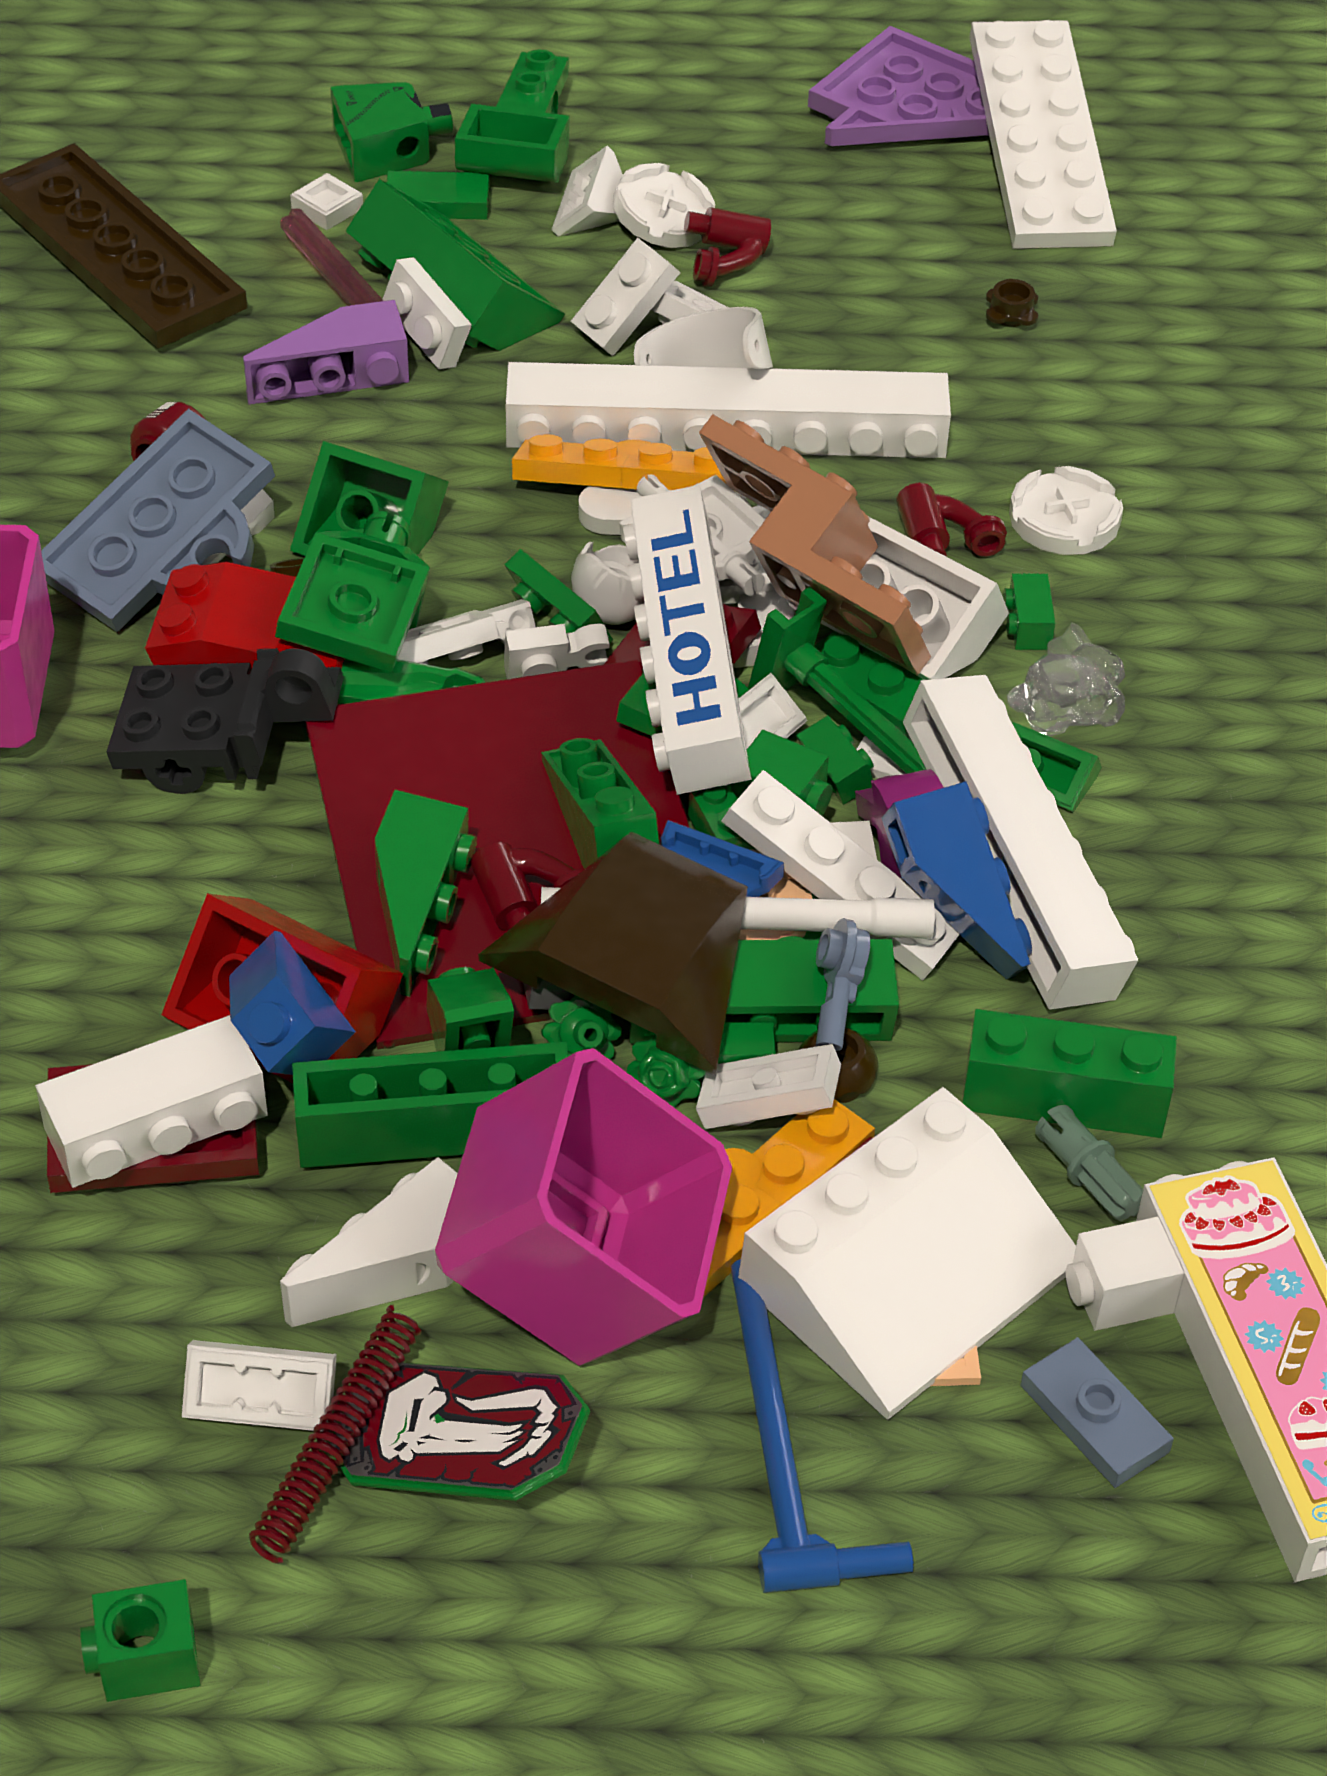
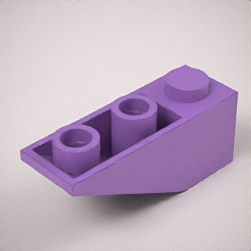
[243,300,409,405]

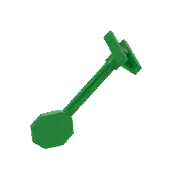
[748,587,927,774]

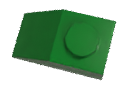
[426,967,514,1052]

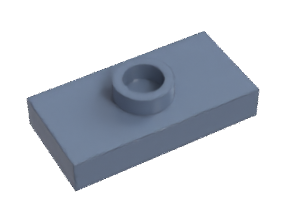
[1020,1337,1174,1488]

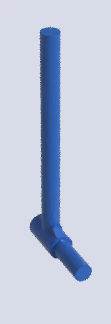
[731,1259,913,1593]

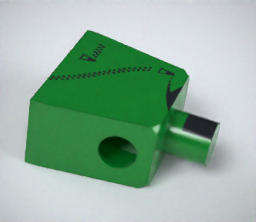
[330,82,453,182]

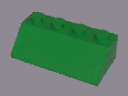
[345,179,565,351]

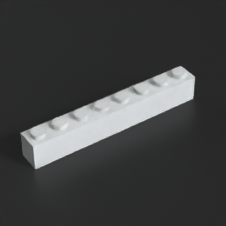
[506,362,951,458]

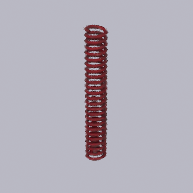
[249,1305,421,1563]

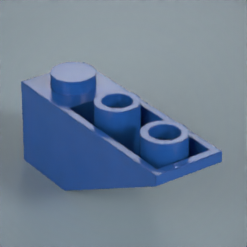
[881,781,1032,979]

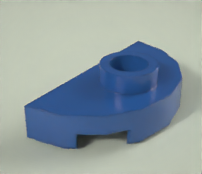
[661,820,784,897]

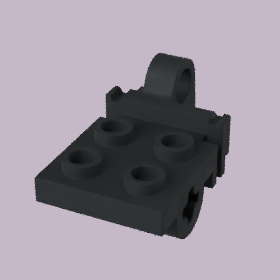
[106,648,343,794]

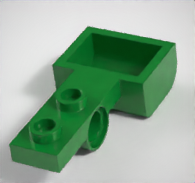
[455,49,570,183]

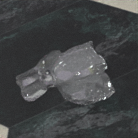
[1007,622,1125,736]

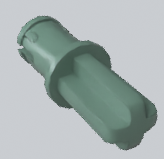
[1035,1105,1143,1221]

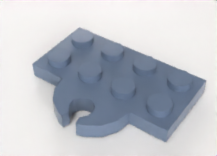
[41,409,275,632]

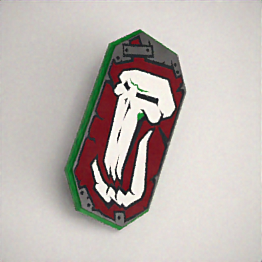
[329,1363,590,1501]

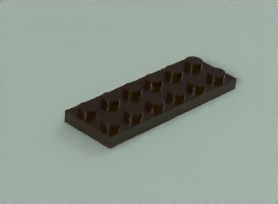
[0,143,247,349]

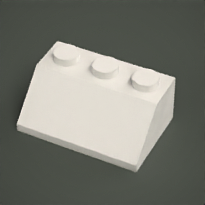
[788,516,1009,680]

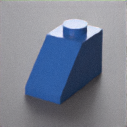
[229,931,355,1075]

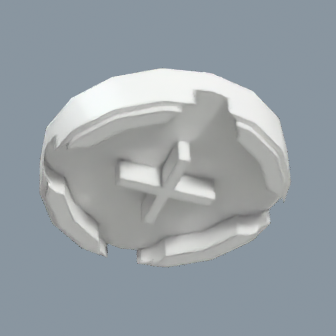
[613,163,715,248]
[1009,466,1123,555]

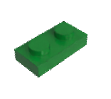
[504,549,613,644]

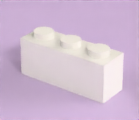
[35,1015,268,1188]

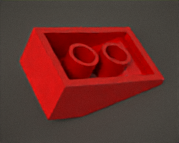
[145,562,345,669]

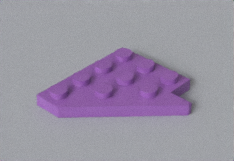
[808,26,989,146]

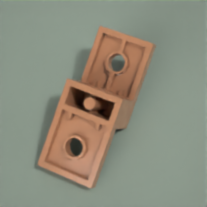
[699,414,931,676]

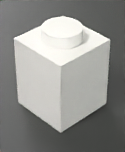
[1066,1217,1184,1331]

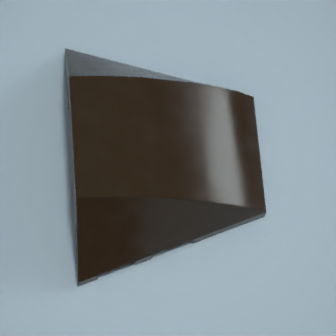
[478,832,748,1076]

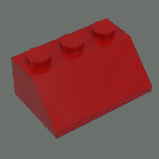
[161,893,403,1083]

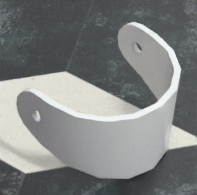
[634,307,773,369]

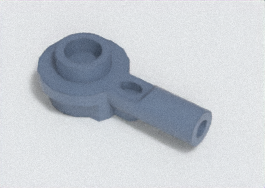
[816,918,870,1051]

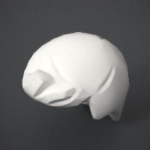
[571,542,645,625]

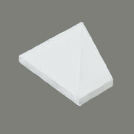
[552,146,623,237]

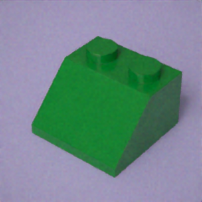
[290,441,449,556]

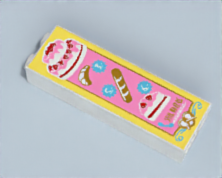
[1136,1158,1327,1582]

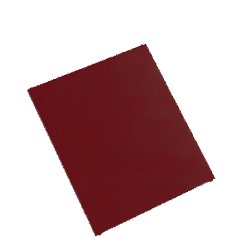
[305,659,689,1050]

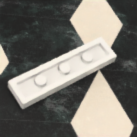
[722,770,959,981]

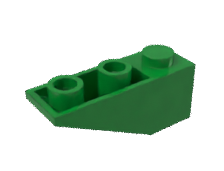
[541,738,659,868]
[375,790,477,997]

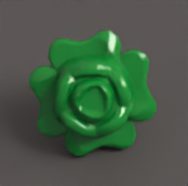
[541,995,622,1060]
[626,1034,706,1108]

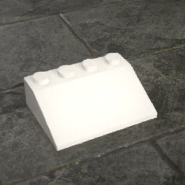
[738,1087,1076,1420]

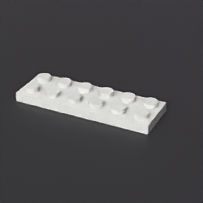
[969,20,1117,249]

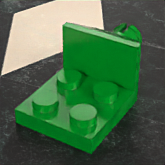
[275,511,430,673]

